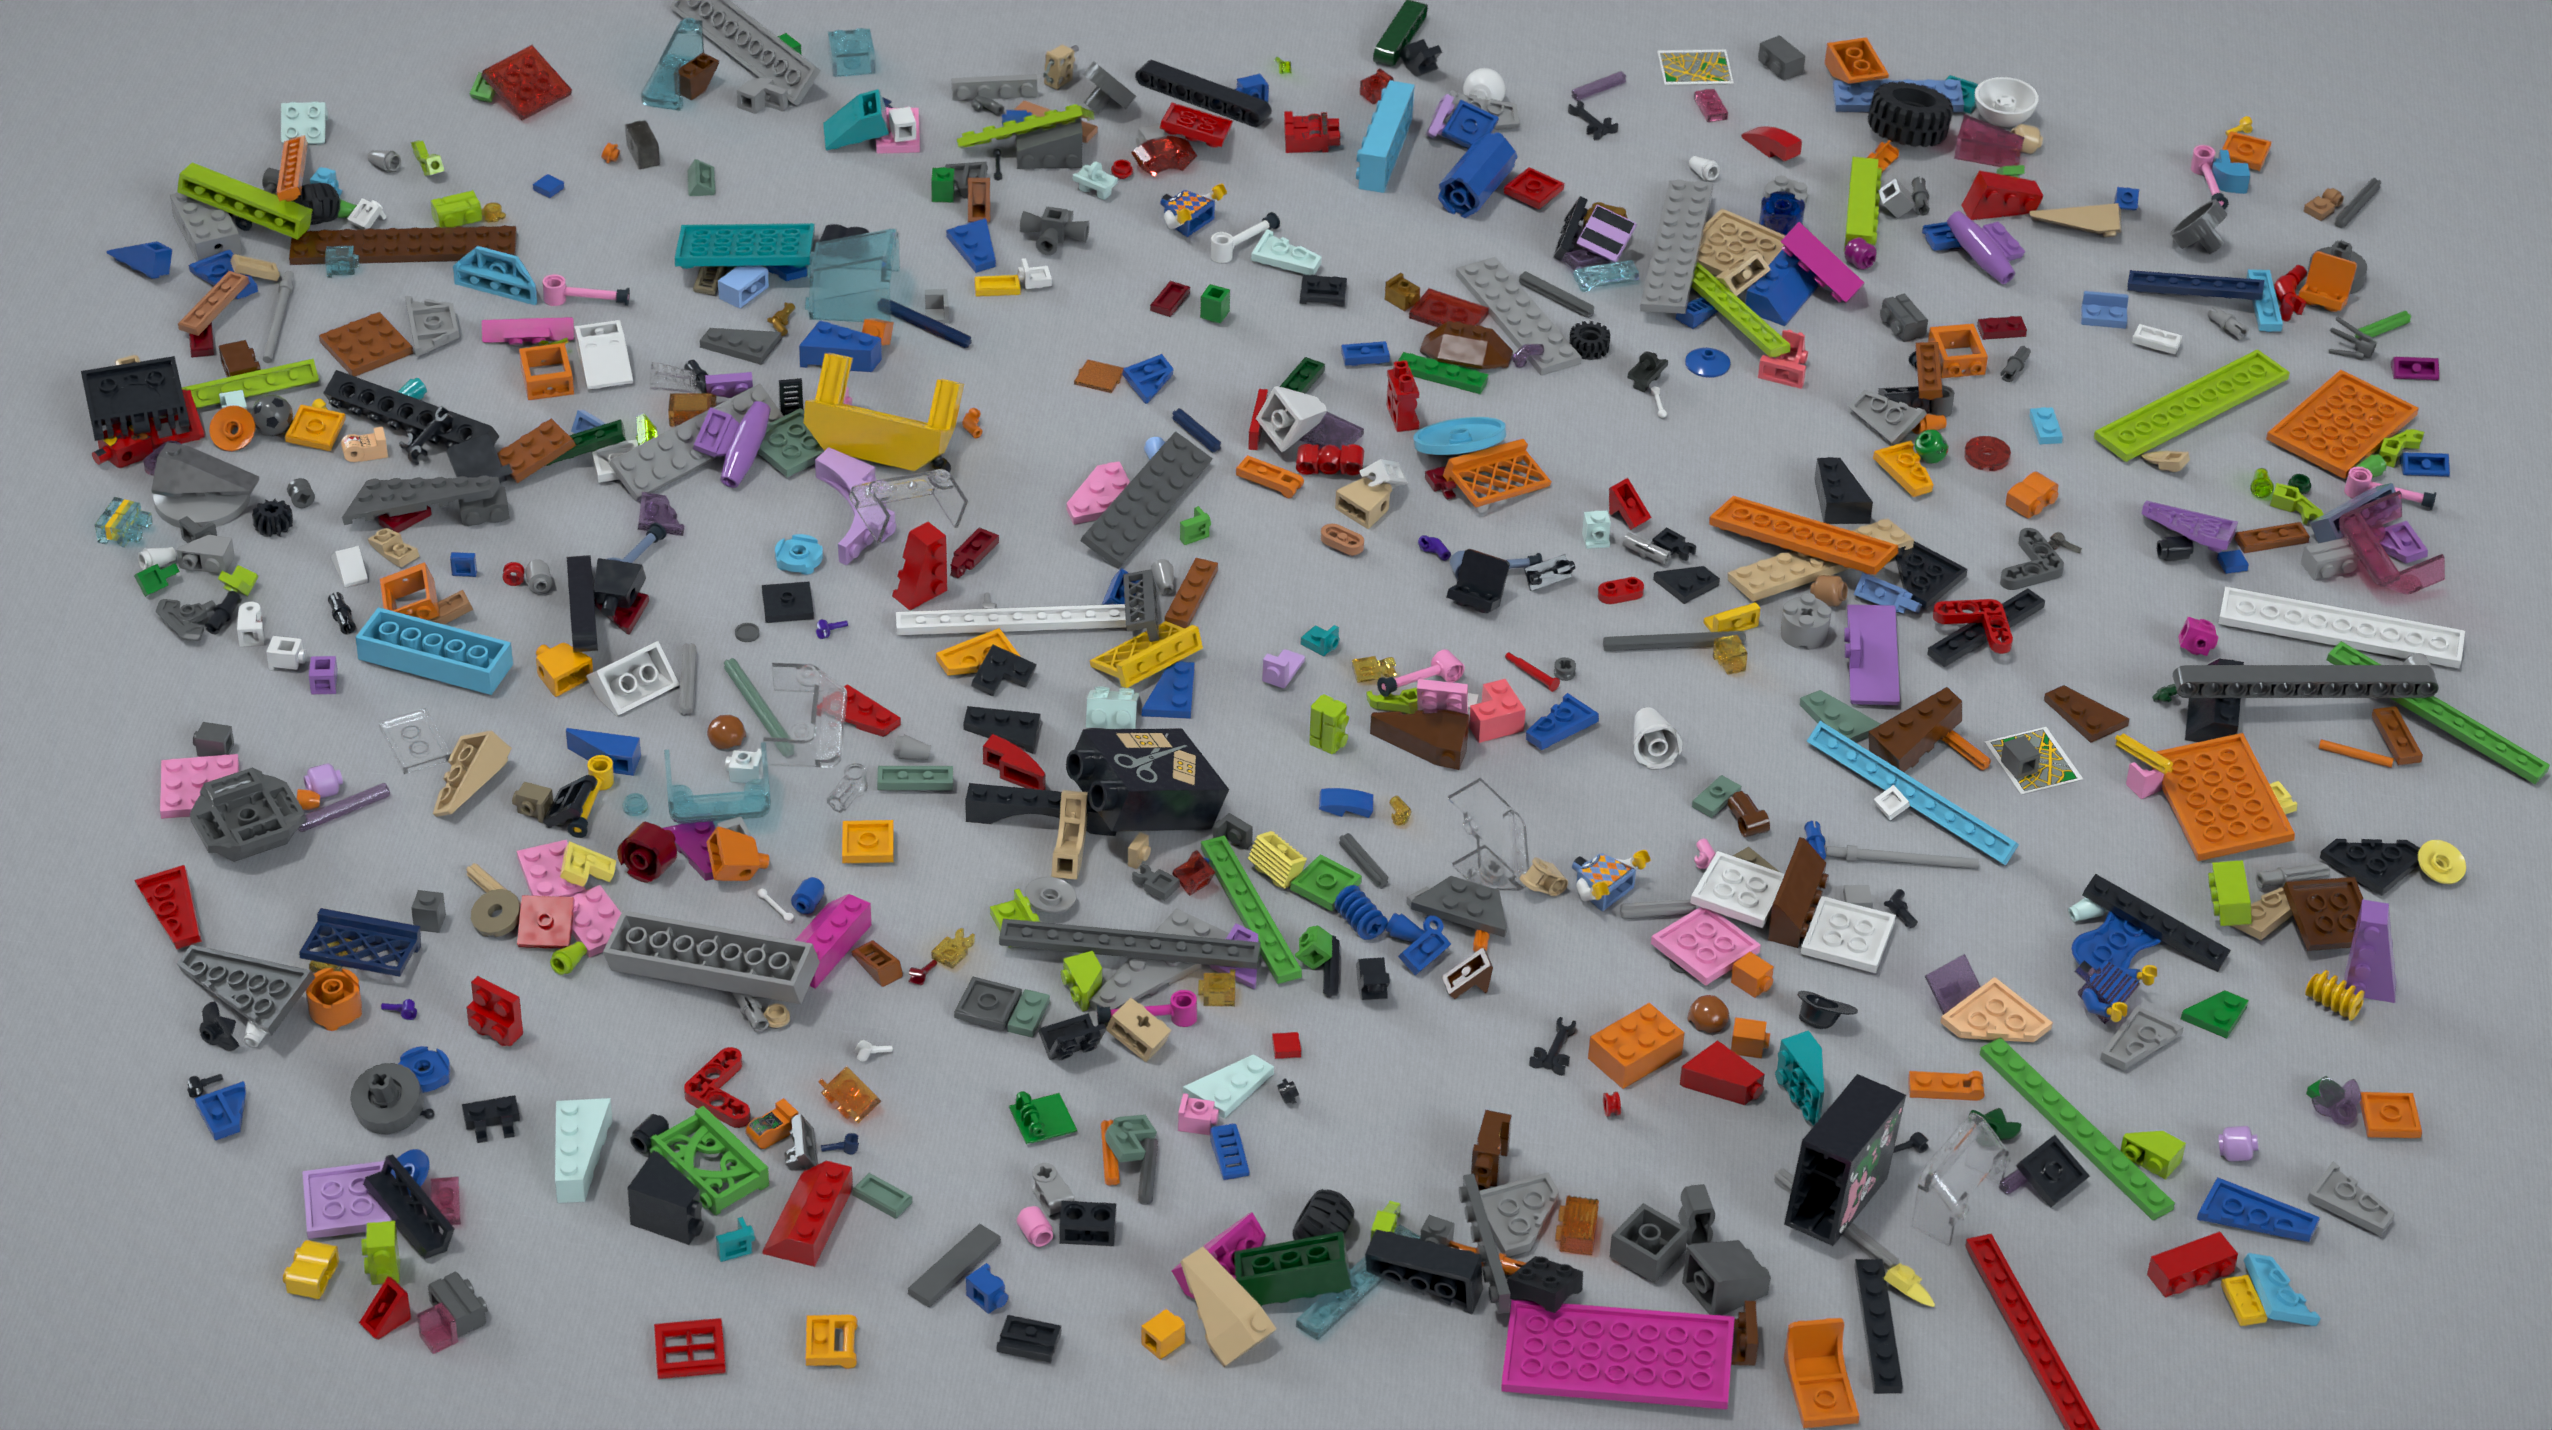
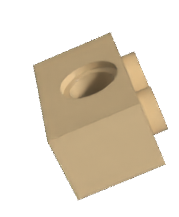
[1716,250,1771,296]

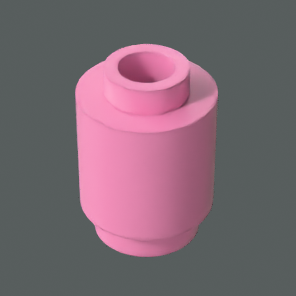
[1017,1206,1053,1247]

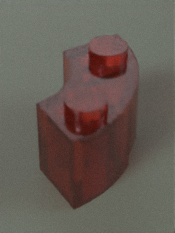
[1131,136,1197,177]

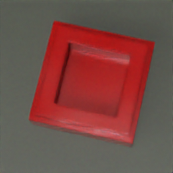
[1272,1032,1301,1059]

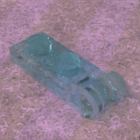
[1573,260,1639,292]

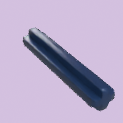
[1172,408,1221,453]

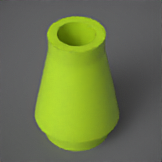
[550,941,587,975]

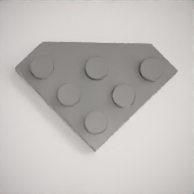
[1479,1172,1559,1257]

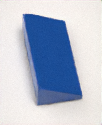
[2400,452,2450,477]
[1102,568,1140,605]

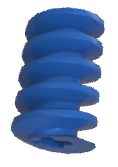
[1335,885,1388,940]

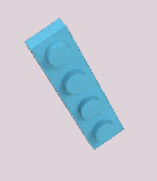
[2246,269,2283,332]

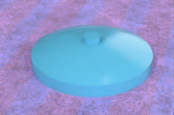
[1413,417,1507,456]

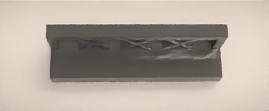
[1124,569,1159,642]

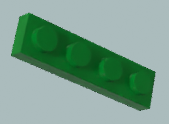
[1398,352,1489,394]

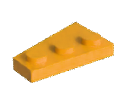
[1873,440,1934,497]
[936,628,1021,676]

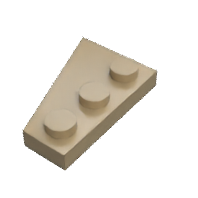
[2230,888,2293,940]

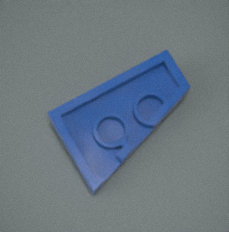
[946,218,996,273]
[189,249,259,299]
[1142,661,1195,719]
[1526,693,1599,750]

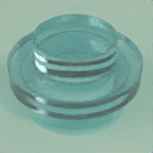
[622,793,648,816]

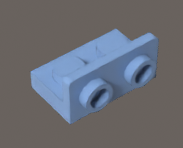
[2081,291,2129,329]

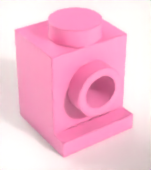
[1178,1093,1219,1135]

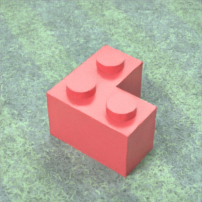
[1469,679,1526,743]

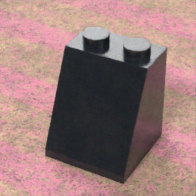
[627,1151,704,1245]

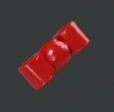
[1296,444,1365,476]

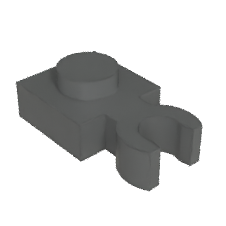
[1132,864,1180,901]

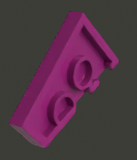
[663,818,716,881]

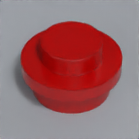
[1111,159,1133,179]

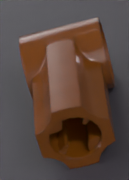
[1728,791,1770,837]

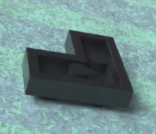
[971,644,1037,696]

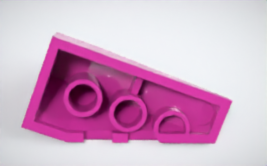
[1171,1212,1266,1299]

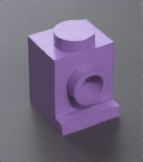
[309,656,338,695]

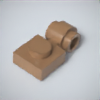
[2303,188,2344,221]

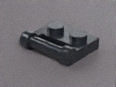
[1300,275,1347,307]
[543,775,598,828]

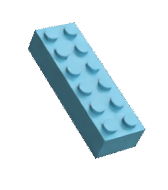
[1356,80,1415,193]
[355,607,513,695]

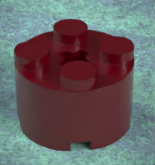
[617,821,677,883]

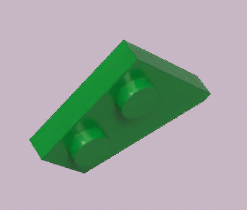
[2180,990,2249,1039]

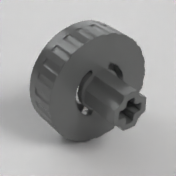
[1083,61,1136,115]
[2170,199,2227,254]
[2307,240,2367,295]
[350,1063,424,1134]

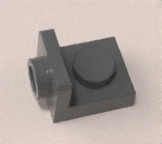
[179,516,217,543]
[1212,813,1253,850]

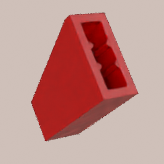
[1680,1040,1765,1105]

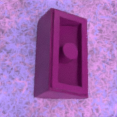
[2391,357,2439,380]

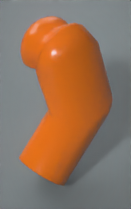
[962,408,983,438]

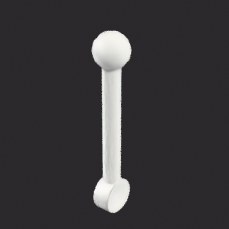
[1651,387,1667,418]
[757,888,794,924]

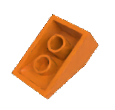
[1825,37,1889,84]

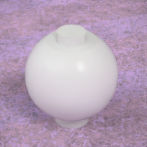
[1463,68,1506,101]

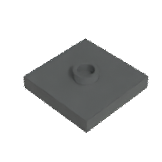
[954,976,1022,1031]

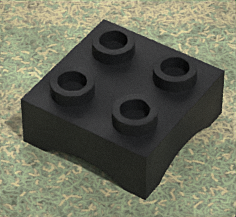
[1507,1256,1583,1313]

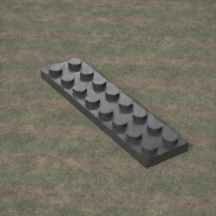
[1080,431,1213,569]

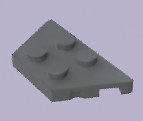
[1411,876,1507,937]

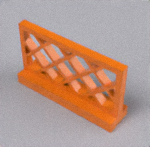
[1443,439,1552,508]

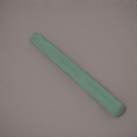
[724,658,795,755]

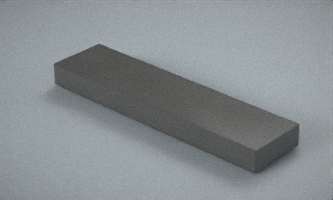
[908,1223,1001,1307]

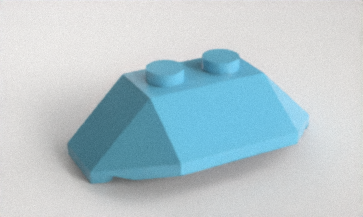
[453,246,537,305]

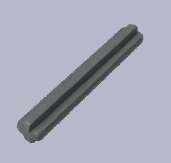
[2334,178,2381,228]
[1519,271,1595,317]

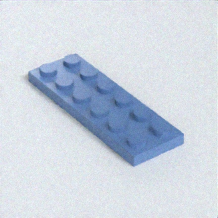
[1833,79,1964,112]

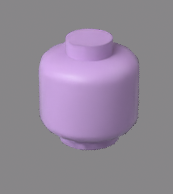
[303,763,343,799]
[2219,1126,2258,1162]

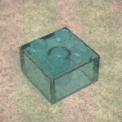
[828,28,875,77]

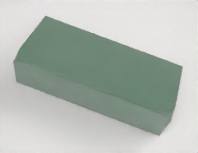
[687,159,715,196]

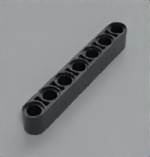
[1135,60,1272,127]
[567,555,598,653]

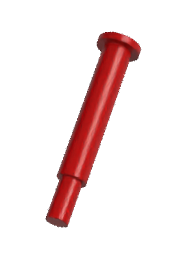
[1505,652,1560,692]

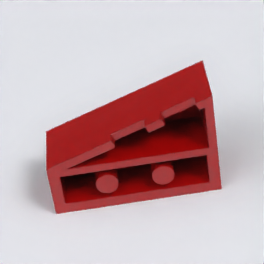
[892,521,948,610]

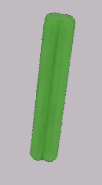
[2355,311,2411,339]

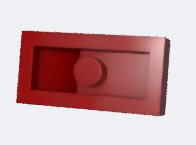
[1609,478,1652,530]

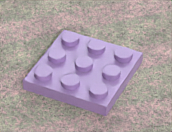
[302,1161,391,1239]

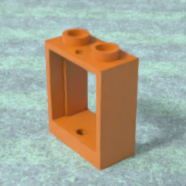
[1928,323,1988,378]
[519,343,574,400]
[380,562,440,620]

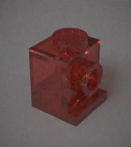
[1360,68,1394,104]

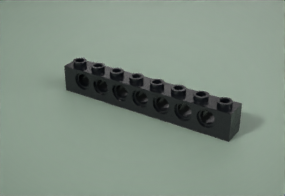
[323,370,499,448]

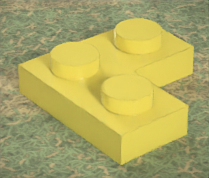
[560,841,616,887]

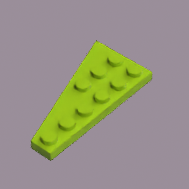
[957,104,1095,148]

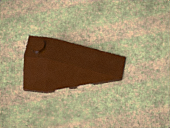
[1370,709,1469,770]

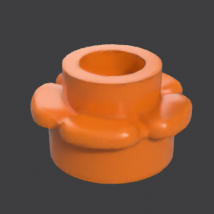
[601,143,620,163]

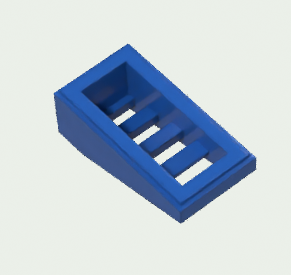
[1676,297,1718,329]
[1210,1123,1249,1180]

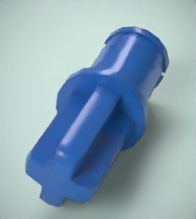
[1804,820,1826,860]

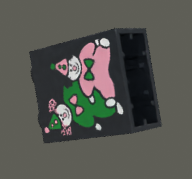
[1784,1074,1906,1246]

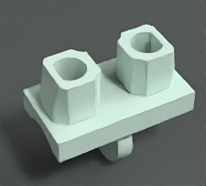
[1073,162,1117,200]

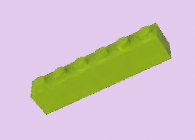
[1844,157,1882,251]
[177,162,313,240]

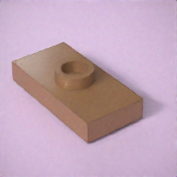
[428,590,473,625]

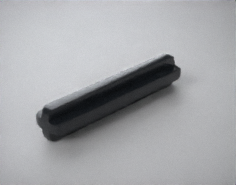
[1323,935,1340,998]

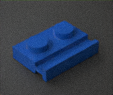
[1922,222,1962,251]

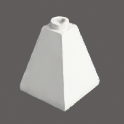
[1256,386,1327,452]

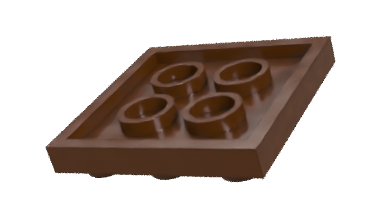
[2282,877,2364,951]

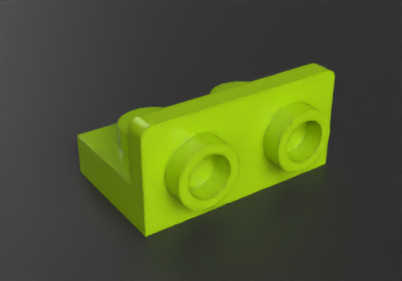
[990,889,1040,947]

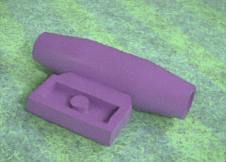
[1947,211,2026,284]
[693,401,771,488]

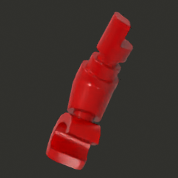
[2274,265,2307,322]

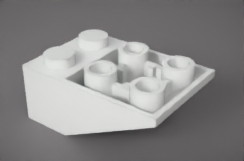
[574,320,633,389]

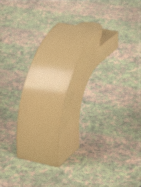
[1051,790,1088,880]

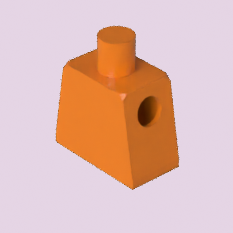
[706,826,769,881]

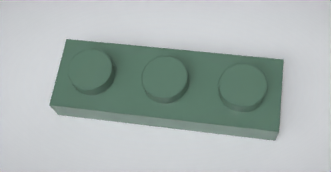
[877,766,953,791]

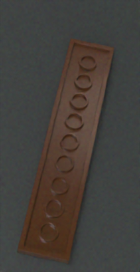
[289,225,517,265]

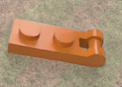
[1236,455,1304,498]
[1908,1071,1985,1101]

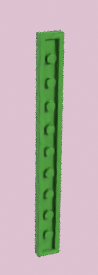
[2326,641,2550,784]
[1979,1038,2175,1221]

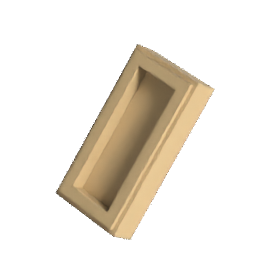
[231,254,280,281]

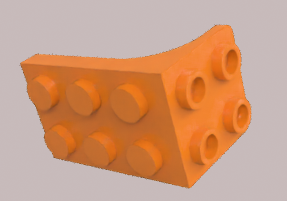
[1784,1318,1860,1428]

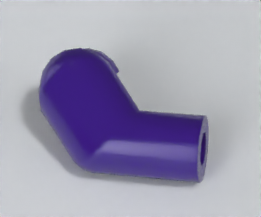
[1418,535,1451,561]

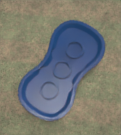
[2071,911,2161,980]

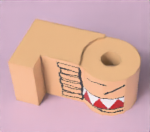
[341,426,388,462]

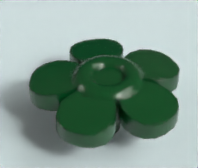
[2152,684,2178,702]

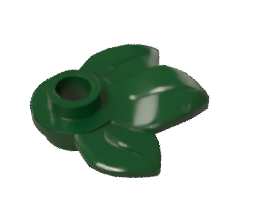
[1968,1108,2022,1146]

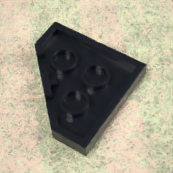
[1895,541,1968,609]
[2320,839,2420,896]

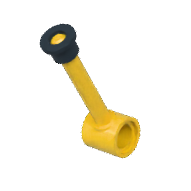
[567,755,614,838]

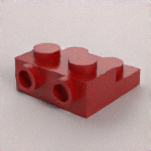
[466,976,523,1046]

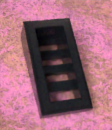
[779,378,804,416]

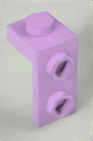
[1262,649,1305,688]

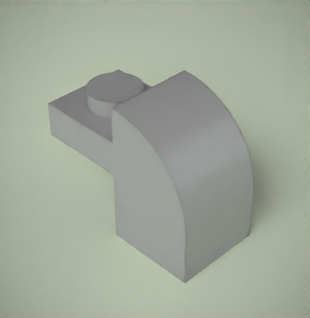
[737,78,788,114]

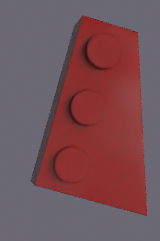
[1961,170,2044,220]

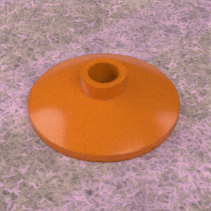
[209,406,255,451]

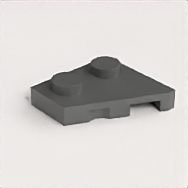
[945,161,988,196]

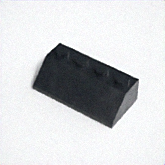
[2185,658,2244,742]

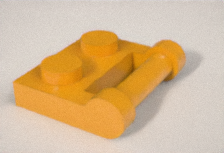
[806,1315,858,1369]

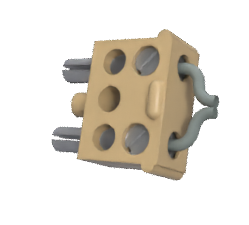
[1043,44,1079,90]

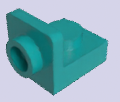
[1301,625,1340,657]
[716,1217,755,1262]

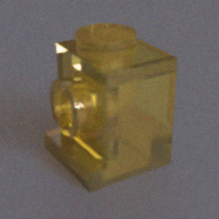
[1713,635,1748,675]
[1198,969,1235,1007]

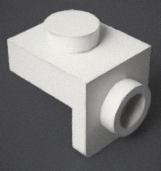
[1018,258,1052,289]

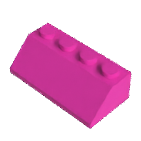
[1781,222,1865,303]
[795,894,872,989]

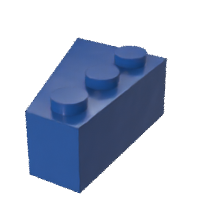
[799,320,882,372]

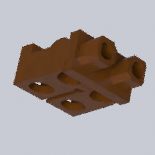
[1471,1110,1512,1191]

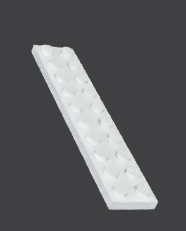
[2218,587,2465,669]

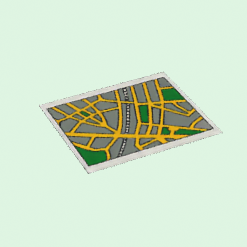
[1658,49,1734,85]
[1985,727,2083,794]

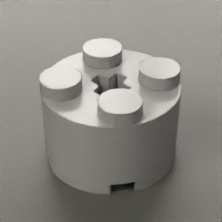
[1781,593,1832,649]

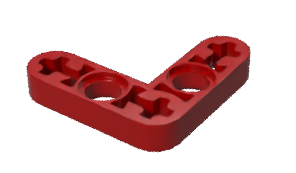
[1933,599,2013,654]
[684,1047,751,1128]

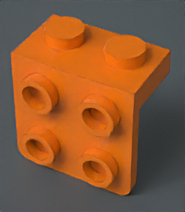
[2298,251,2357,312]

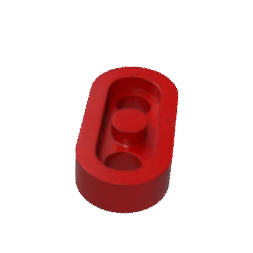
[1598,577,1644,604]

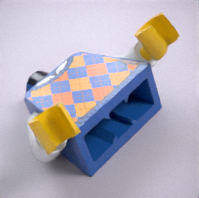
[1160,183,1227,237]

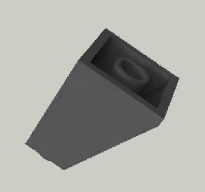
[1682,1240,1771,1316]

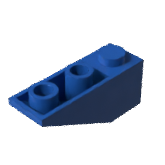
[107,241,173,279]
[566,728,641,776]

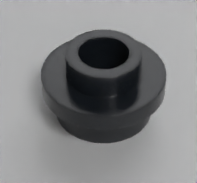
[1277,1078,1299,1104]

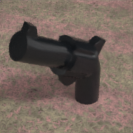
[1883,889,1918,928]

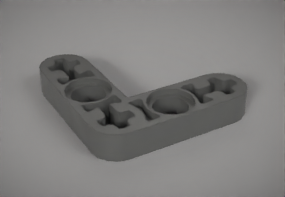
[2000,528,2064,590]

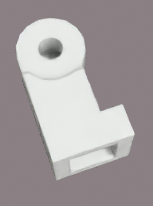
[237,602,265,647]

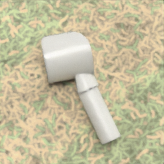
[854,1040,893,1061]

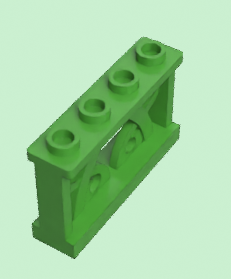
[650,1106,769,1216]

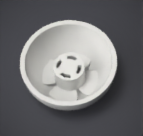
[1975,77,2039,127]

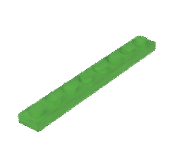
[1201,835,1302,984]

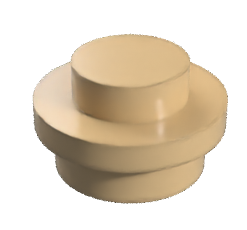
[764,1003,790,1028]

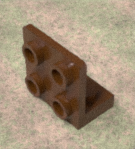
[1731,1301,1758,1366]

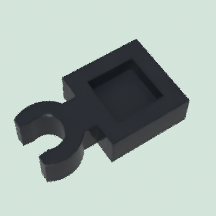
[1652,527,1696,561]

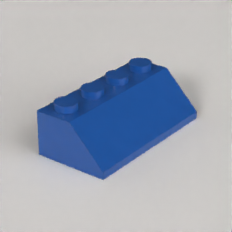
[1746,250,1818,326]

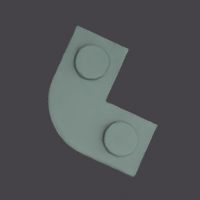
[1105,1114,1157,1162]

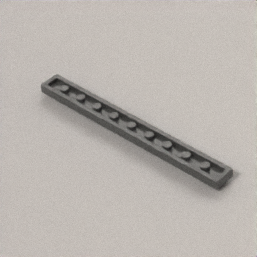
[999,919,1261,969]

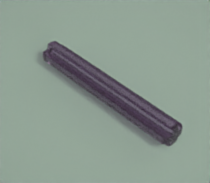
[298,783,390,832]

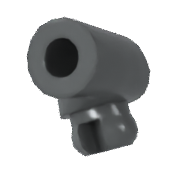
[971,96,1004,115]

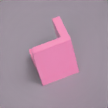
[2126,762,2164,799]

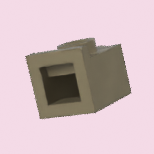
[512,781,553,823]

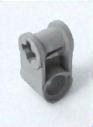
[1032,1163,1075,1216]

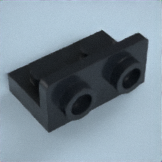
[1878,386,1929,414]

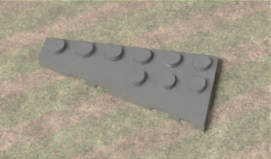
[1090,908,1229,1010]

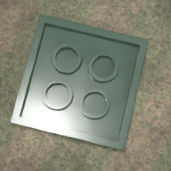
[758,408,825,477]

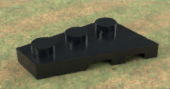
[1553,196,1588,261]
[963,706,1041,754]

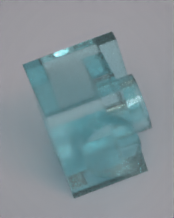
[325,246,359,278]

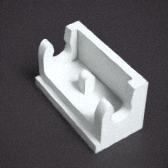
[1359,459,1408,489]

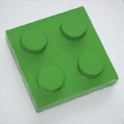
[1290,854,1362,911]

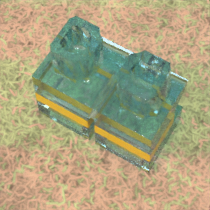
[95,497,153,548]

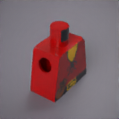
[92,421,154,468]

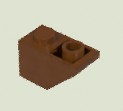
[674,53,719,101]

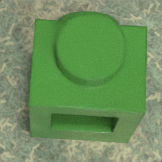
[1295,925,1332,970]

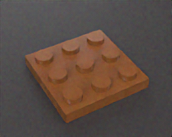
[319,312,413,376]

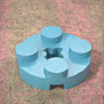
[775,534,823,575]

